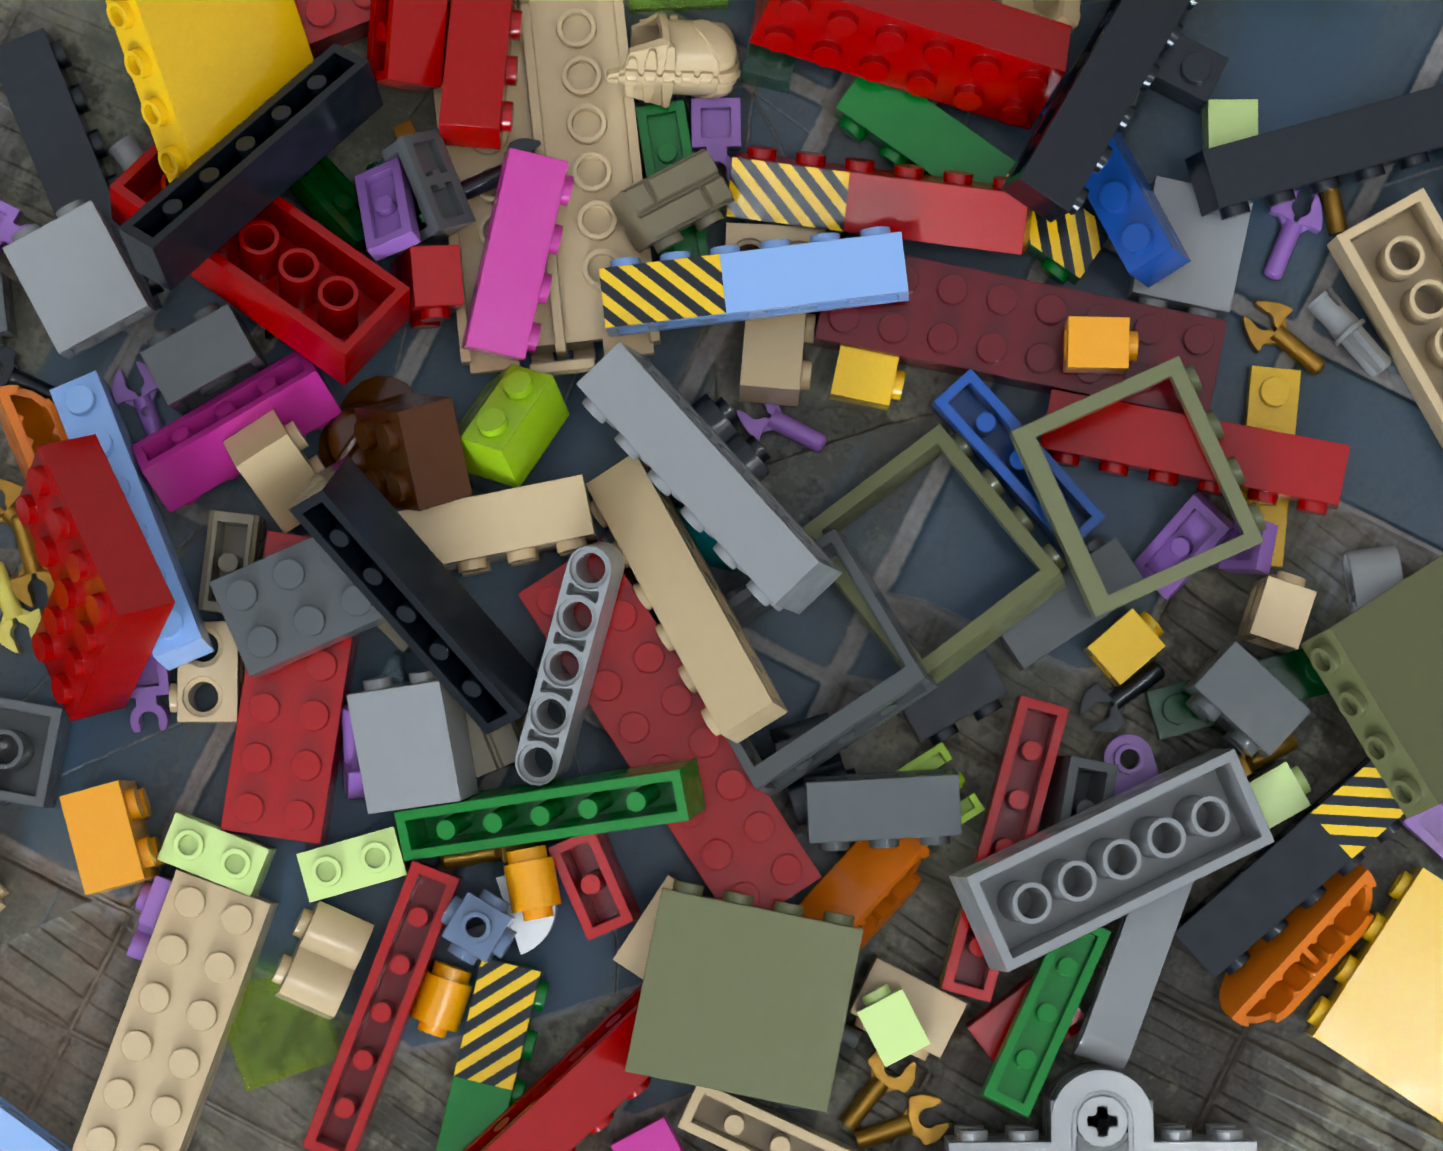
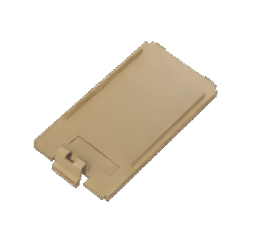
[433,0,661,376]

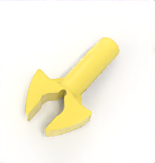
[0,561,43,654]

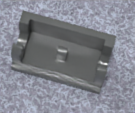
[381,128,476,245]

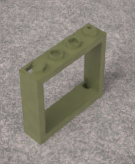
[1009,356,1267,619]
[802,424,1066,684]

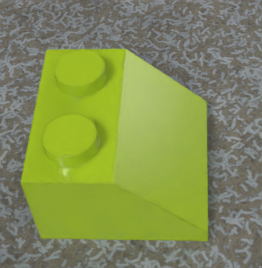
[458,364,570,488]

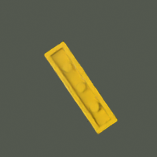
[1242,365,1301,569]

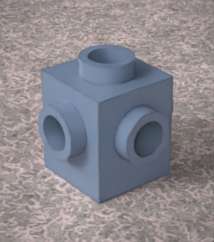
[440,889,517,966]

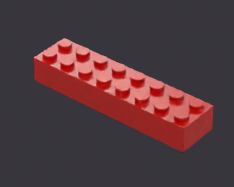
[518,539,822,909]

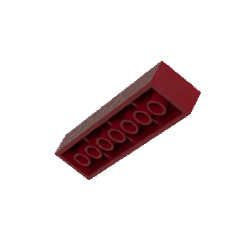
[813,255,1227,414]

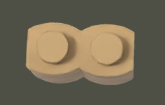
[271,900,374,1020]

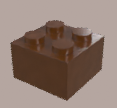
[354,393,473,511]

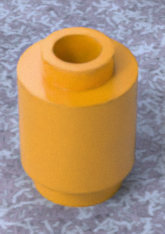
[503,845,562,921]
[410,960,473,1038]

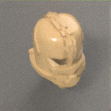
[606,12,741,109]

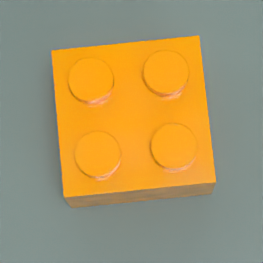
[59,780,165,895]

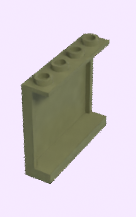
[1300,555,1443,819]
[625,880,863,1113]

